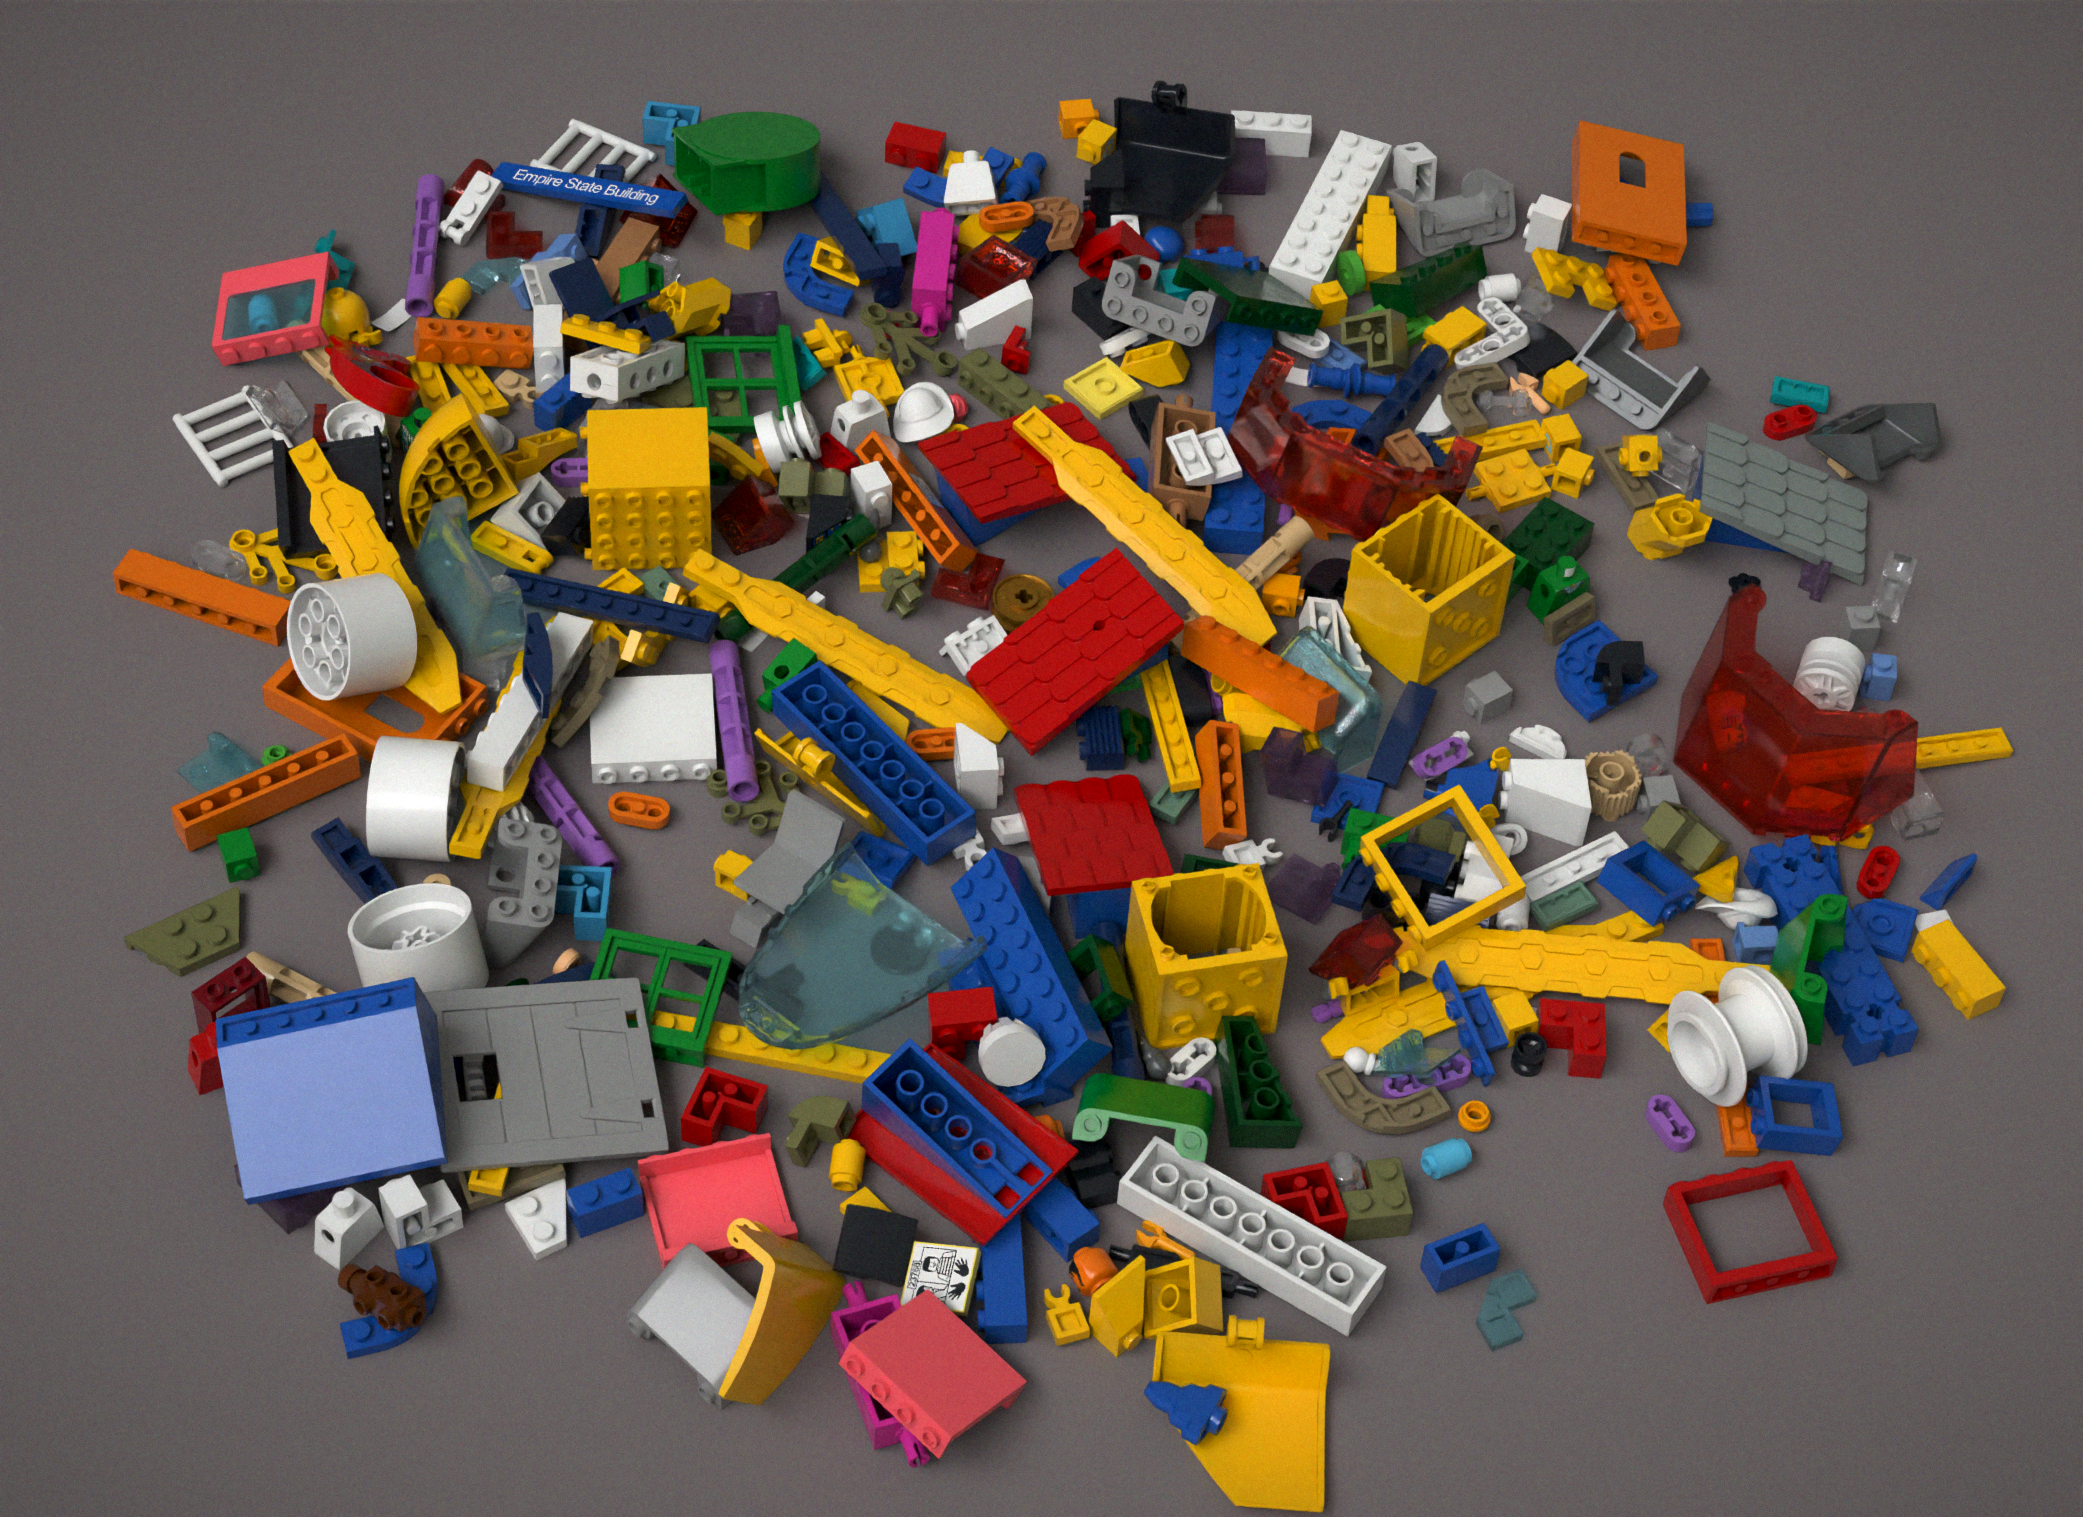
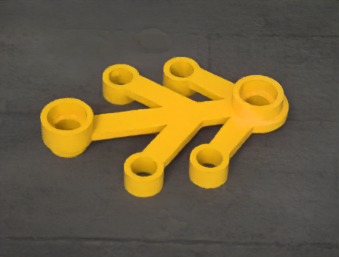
[229,527,339,594]

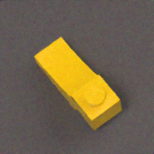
[501,427,581,485]

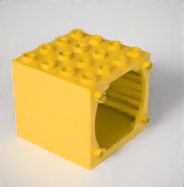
[580,407,712,570]
[1342,493,1516,686]
[1125,863,1288,1050]

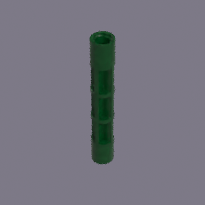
[714,513,877,644]

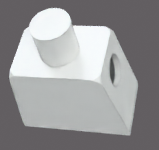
[1392,142,1437,203]
[944,150,999,216]
[520,257,575,311]
[830,390,891,455]
[314,1187,384,1271]

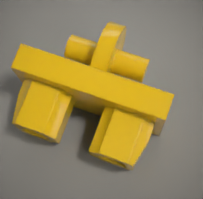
[802,318,853,370]

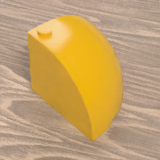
[399,392,519,550]

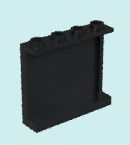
[272,425,396,560]

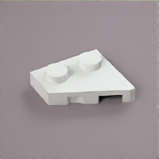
[505,1178,567,1261]

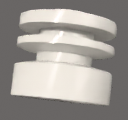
[323,400,393,463]
[754,400,822,474]
[1792,637,1866,717]

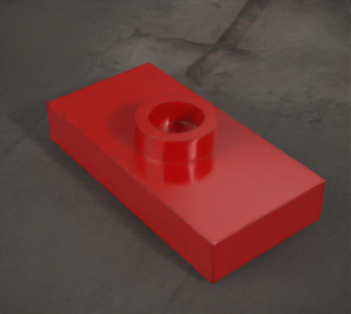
[806,431,861,475]

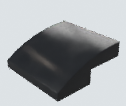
[1497,322,1578,379]
[832,1204,918,1287]

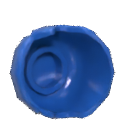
[1144,226,1184,264]

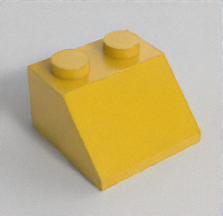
[1143,1257,1223,1339]

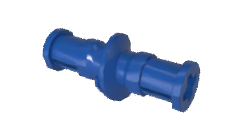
[999,152,1047,204]
[1307,363,1396,399]

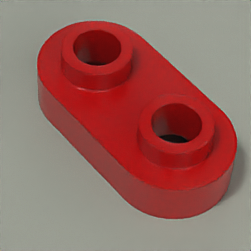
[1762,405,1817,441]
[1856,846,1900,899]

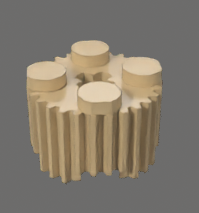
[1585,749,1642,822]

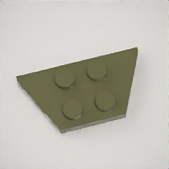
[642,375,742,446]
[124,886,241,977]

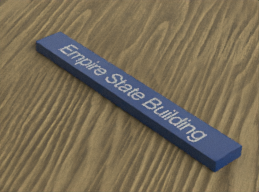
[491,162,688,219]

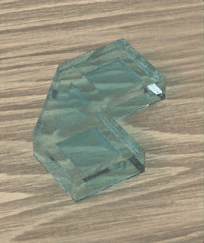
[461,257,529,296]
[1476,1269,1537,1351]

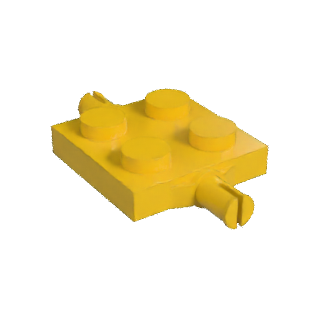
[834,345,904,419]
[1466,448,1556,513]

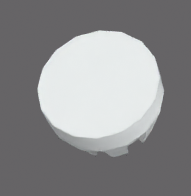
[978,1017,1046,1087]

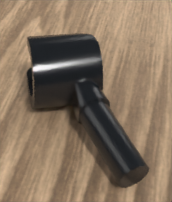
[1319,800,1353,842]

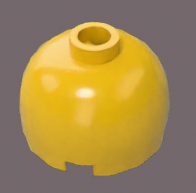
[322,287,371,339]

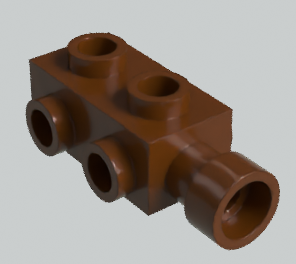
[338,1263,427,1333]

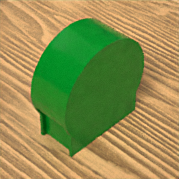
[672,112,821,215]

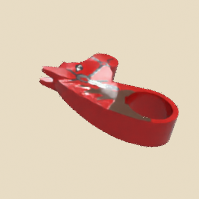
[324,334,420,417]

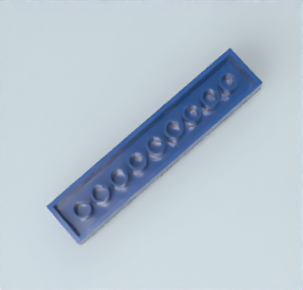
[1202,321,1273,555]

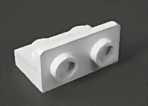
[939,615,1007,676]

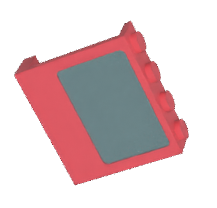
[211,251,339,366]

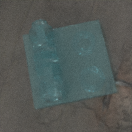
[176,732,262,794]
[1372,1029,1462,1078]

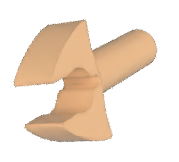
[1509,373,1551,415]

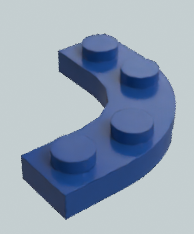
[903,147,1014,208]
[783,232,854,317]
[1268,399,1372,455]
[340,1243,438,1359]

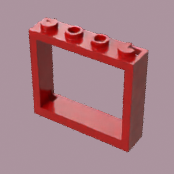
[1663,1160,1838,1304]

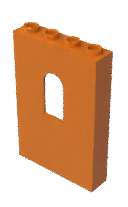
[1572,120,1687,266]
[262,657,489,763]

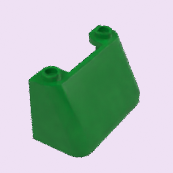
[1769,894,1848,1046]
[1072,1073,1215,1162]

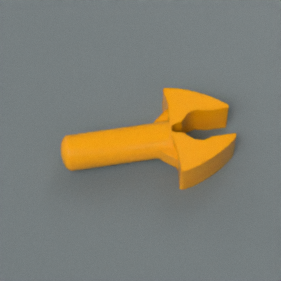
[1135,1220,1196,1260]

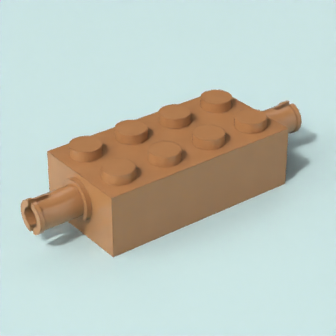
[1147,394,1216,529]

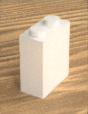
[533,304,565,393]

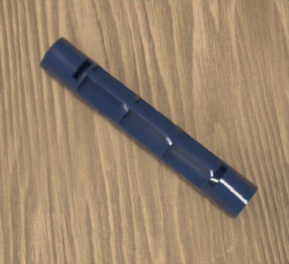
[1351,344,1449,458]
[1090,921,1146,1080]

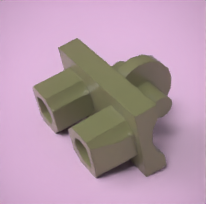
[880,567,924,620]

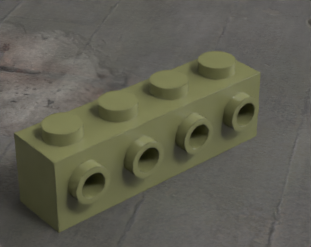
[958,347,1055,420]

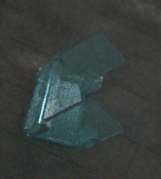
[1277,626,1382,773]

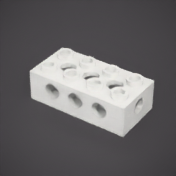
[570,334,685,404]

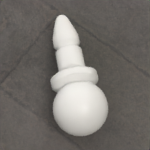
[1343,1047,1401,1076]

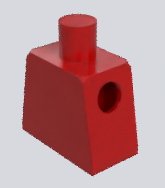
[187,1021,224,1095]

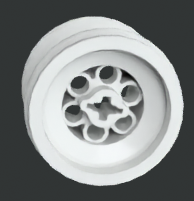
[1667,965,1808,1107]

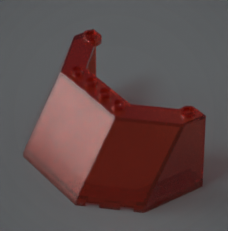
[1227,347,1483,542]
[1673,583,1918,842]

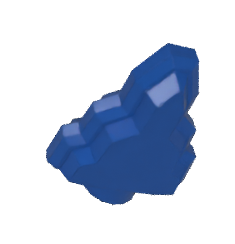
[1144,1381,1228,1446]

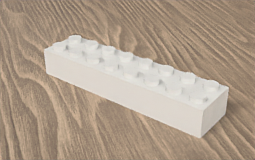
[1269,130,1392,301]
[1117,1135,1387,1337]

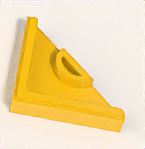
[1692,855,1740,903]

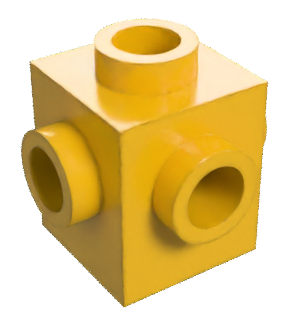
[1618,434,1662,476]

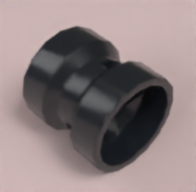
[1510,1032,1547,1077]

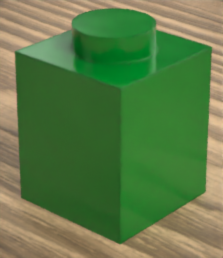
[216,827,261,883]

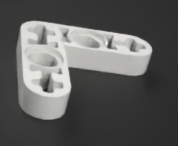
[1454,297,1530,371]

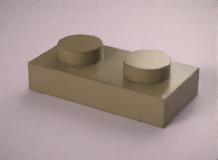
[1544,592,1596,646]

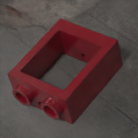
[191,956,271,1034]

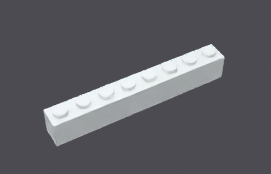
[464,612,594,792]

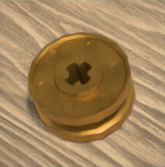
[991,573,1055,635]

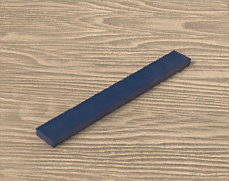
[808,170,887,281]
[495,568,721,644]

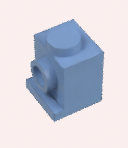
[1859,653,1897,702]
[1732,922,1778,965]

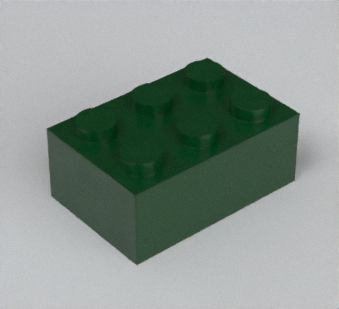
[1501,497,1595,591]

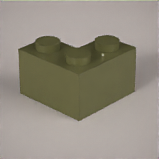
[1340,309,1409,375]
[778,458,850,514]
[1641,800,1731,873]
[1340,1157,1413,1242]

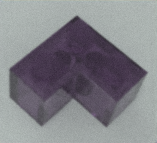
[721,291,783,357]
[1259,726,1339,807]

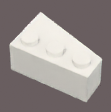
[1299,596,1372,695]

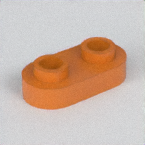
[979,201,1034,233]
[905,727,955,761]
[608,791,670,830]

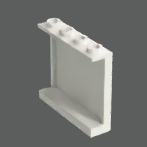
[590,673,717,784]

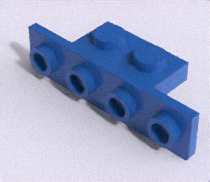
[1432,960,1509,1087]

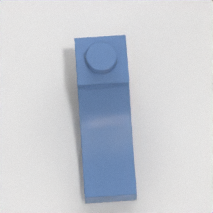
[510,234,588,309]

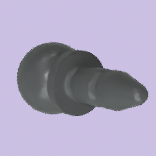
[859,508,882,563]
[1137,1034,1172,1080]

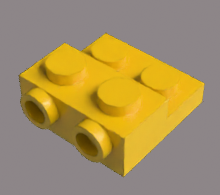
[857,531,925,593]

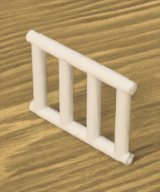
[530,119,657,183]
[173,385,294,487]

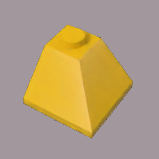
[1088,1255,1145,1357]

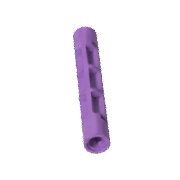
[405,174,445,318]
[709,640,759,802]
[527,754,621,878]

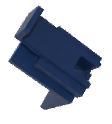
[549,257,676,349]

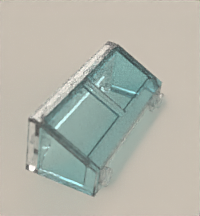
[413,495,527,666]

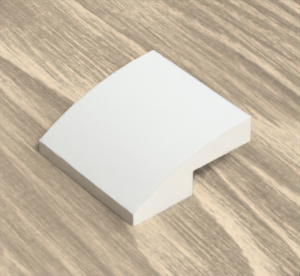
[1166,427,1242,486]

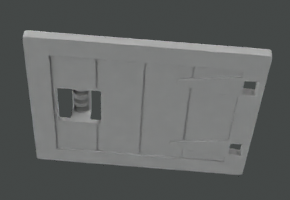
[423,977,669,1173]

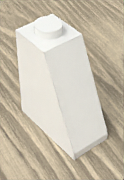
[955,279,1033,351]

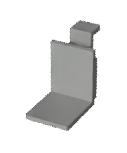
[730,789,846,948]

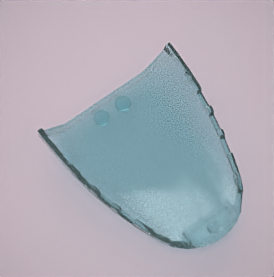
[738,841,988,1050]

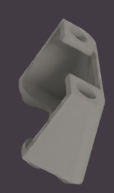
[1102,254,1231,347]
[481,818,562,968]

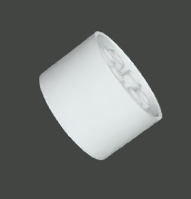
[287,573,417,700]
[366,736,466,863]
[348,883,489,992]

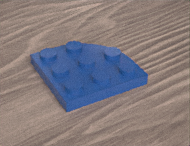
[1554,619,1658,722]

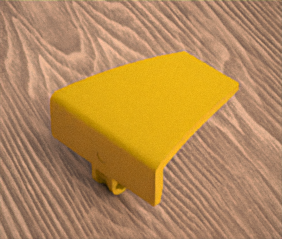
[754,679,910,837]
[719,1218,846,1406]
[1152,1315,1330,1512]

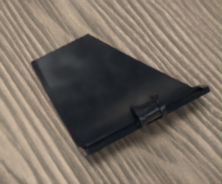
[1114,80,1235,222]

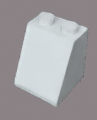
[1498,759,1592,846]

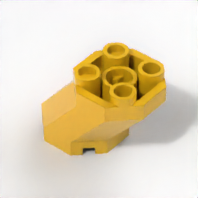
[646,277,731,340]
[1627,493,1713,560]
[1222,690,1322,755]

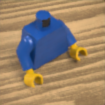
[1423,747,1512,829]

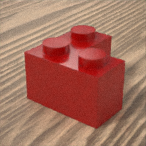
[1078,220,1159,281]
[927,987,998,1060]
[1536,998,1606,1079]
[681,1066,768,1147]
[1260,1162,1348,1240]

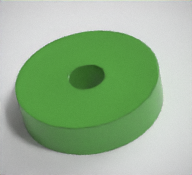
[1336,250,1366,296]

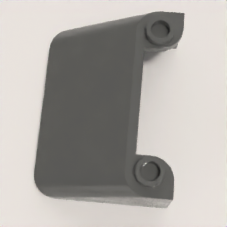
[1572,308,1711,431]
[1805,403,1942,484]

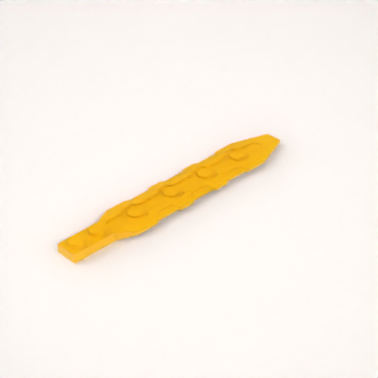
[1013,405,1277,647]
[288,438,462,715]
[682,548,1009,745]
[449,615,573,860]
[1320,910,1665,1059]
[1387,925,1771,1005]

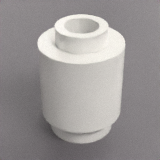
[1478,273,1521,302]
[1496,892,1530,931]

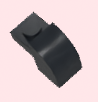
[1302,558,1351,601]
[1592,641,1645,706]

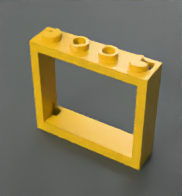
[1358,784,1526,951]

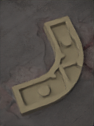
[1441,362,1509,436]
[550,635,619,748]
[1315,1060,1451,1134]

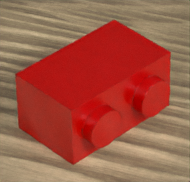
[885,121,946,174]

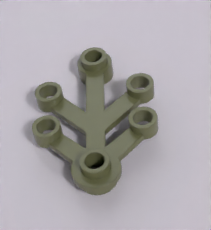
[859,303,957,376]
[707,760,799,836]

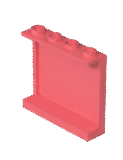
[638,1133,798,1270]
[838,1289,1027,1459]

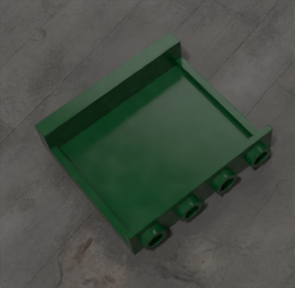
[1172,257,1323,337]

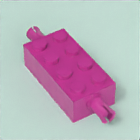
[912,208,959,337]
[830,1281,930,1468]

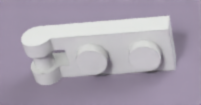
[439,170,503,246]

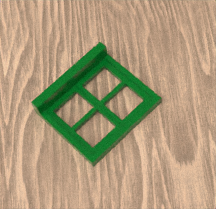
[685,325,801,433]
[590,928,733,1068]

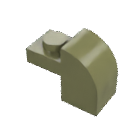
[1413,813,1471,863]
[785,1096,857,1167]

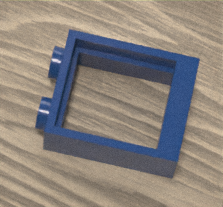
[1597,840,1700,927]
[1746,1075,1843,1156]

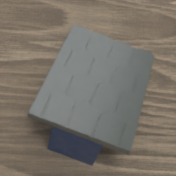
[1692,421,1868,586]

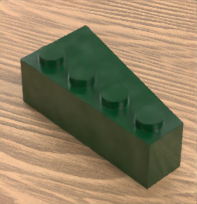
[1369,242,1488,317]
[1214,1016,1303,1148]

